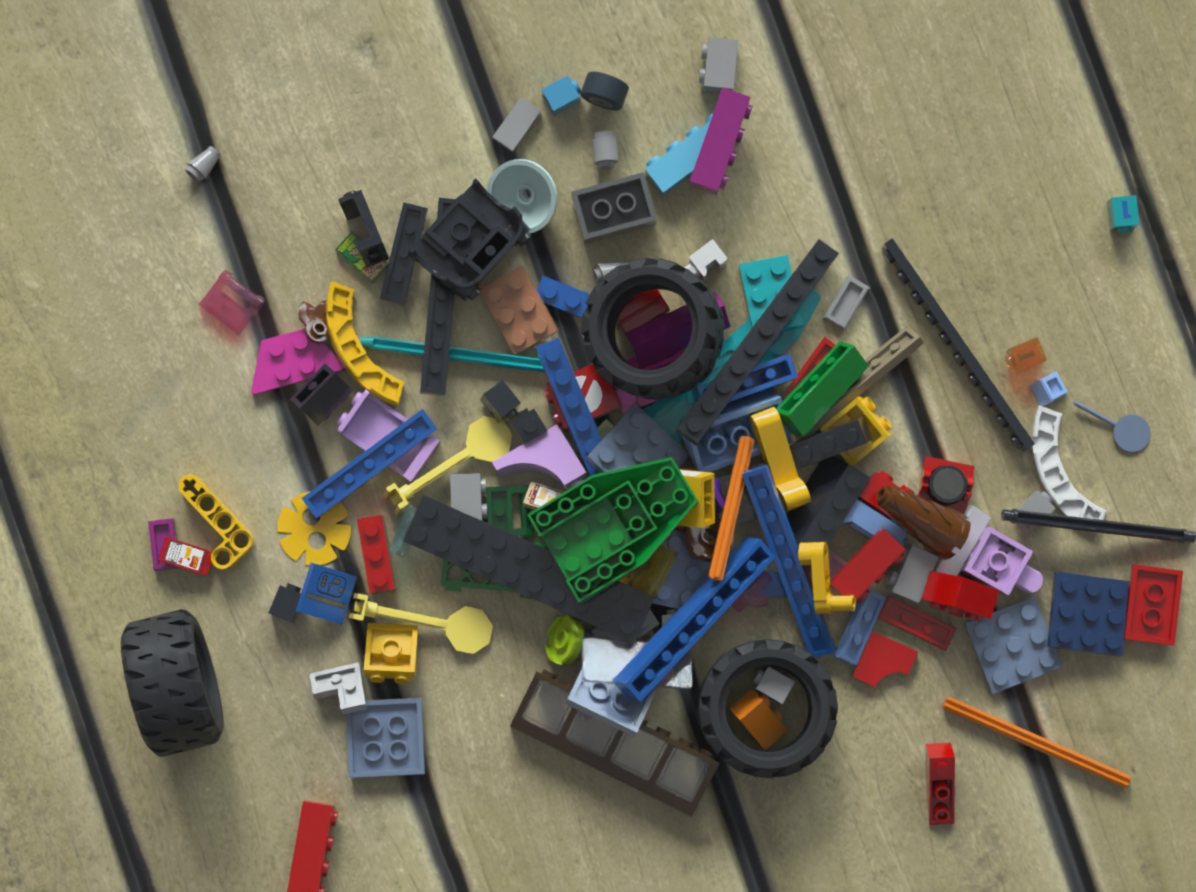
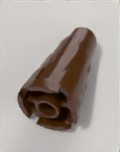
[876,485,971,560]

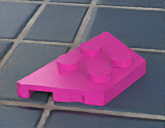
[251,329,346,395]

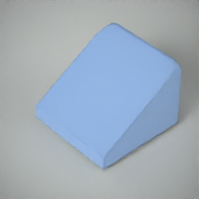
[1030,371,1068,406]

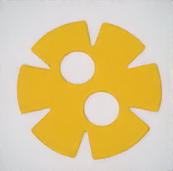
[277,492,351,565]

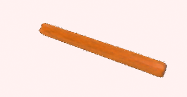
[708,436,754,581]

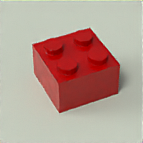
[922,570,999,622]

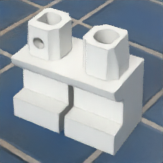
[684,239,728,282]

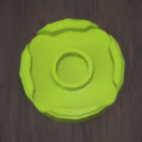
[545,615,584,666]

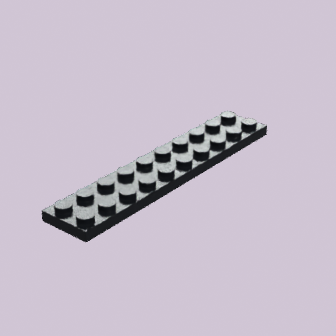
[403,495,655,644]

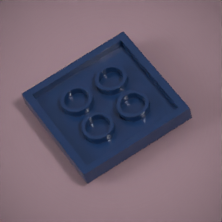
[1047,572,1129,657]

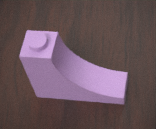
[492,424,588,490]

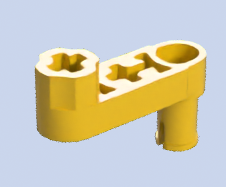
[798,542,856,614]

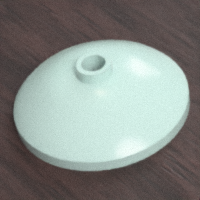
[487,159,558,233]

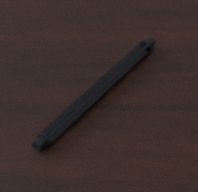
[1001,509,1196,544]

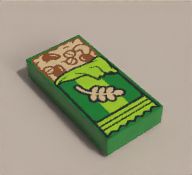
[335,231,388,284]

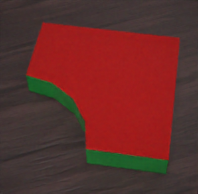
[851,631,918,687]

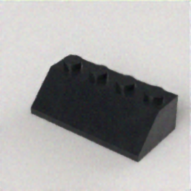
[786,456,870,548]

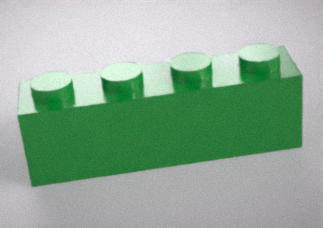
[776,341,869,437]

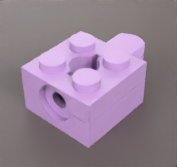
[961,526,1043,596]

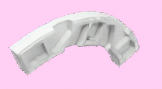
[1032,405,1107,534]

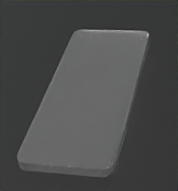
[581,638,693,689]

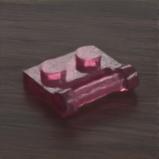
[198,270,265,335]

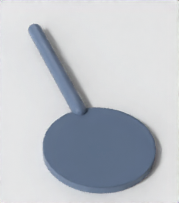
[1074,401,1150,452]

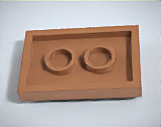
[481,266,559,355]

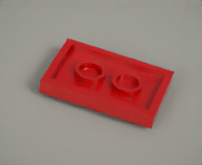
[1124,564,1183,646]

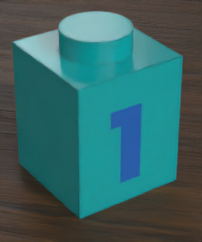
[1107,195,1139,234]

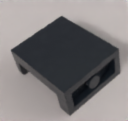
[338,190,390,268]

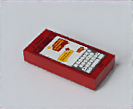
[158,537,213,577]

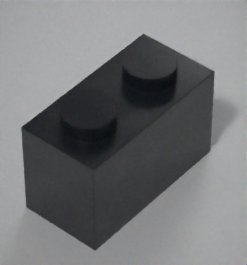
[290,363,353,426]

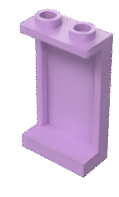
[337,390,441,483]

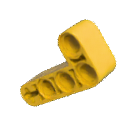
[750,407,811,512]
[178,474,255,570]

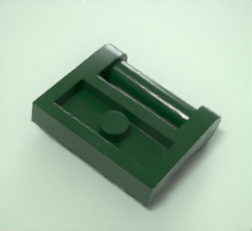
[486,485,534,536]

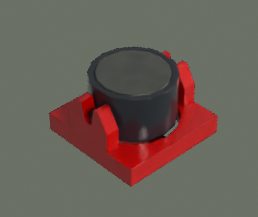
[917,456,975,514]

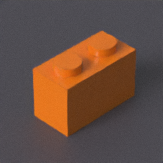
[729,689,788,750]

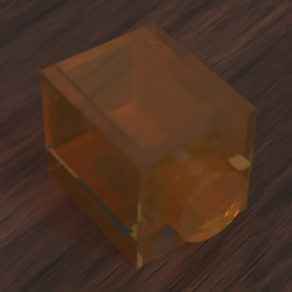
[1005,337,1047,374]

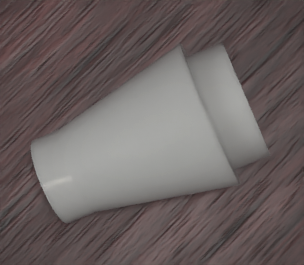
[185,146,221,183]

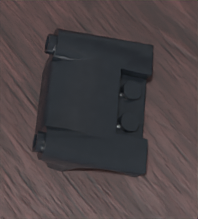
[408,178,531,301]

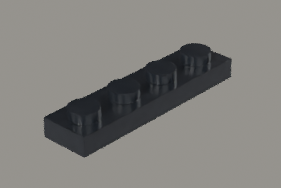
[380,202,428,305]

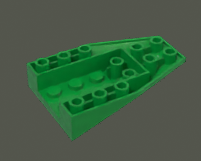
[527,457,698,604]

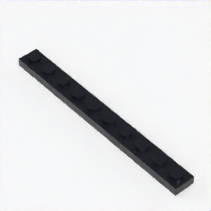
[882,238,1035,452]
[676,239,839,446]

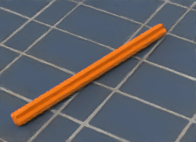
[942,697,1131,788]

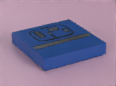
[296,563,357,625]

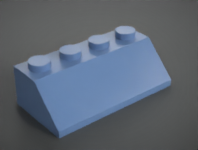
[679,389,792,472]

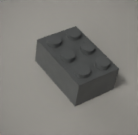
[571,172,657,244]

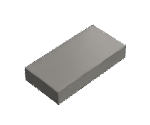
[493,97,541,152]
[823,275,870,331]

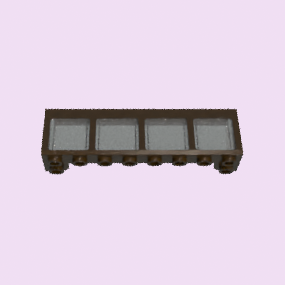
[510,669,720,817]

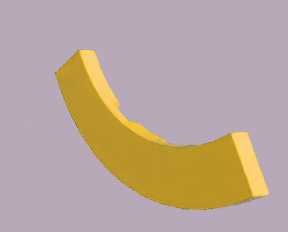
[326,281,405,407]

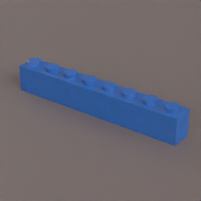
[612,537,775,702]

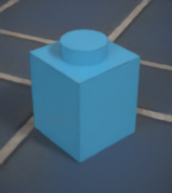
[542,75,581,116]

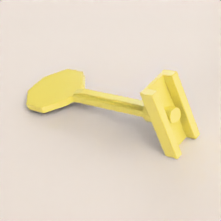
[383,416,513,517]
[349,593,493,654]

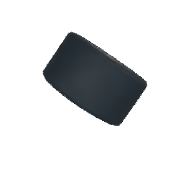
[580,71,629,111]

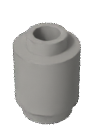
[592,131,619,169]

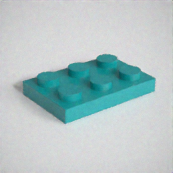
[739,255,803,332]

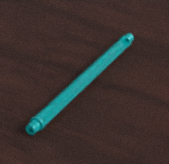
[360,336,546,374]

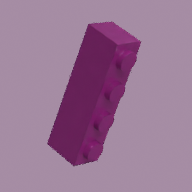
[689,87,753,195]
[625,291,731,368]

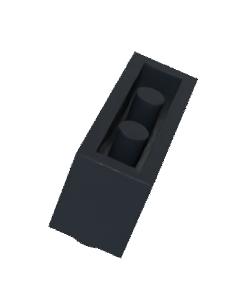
[789,415,873,469]

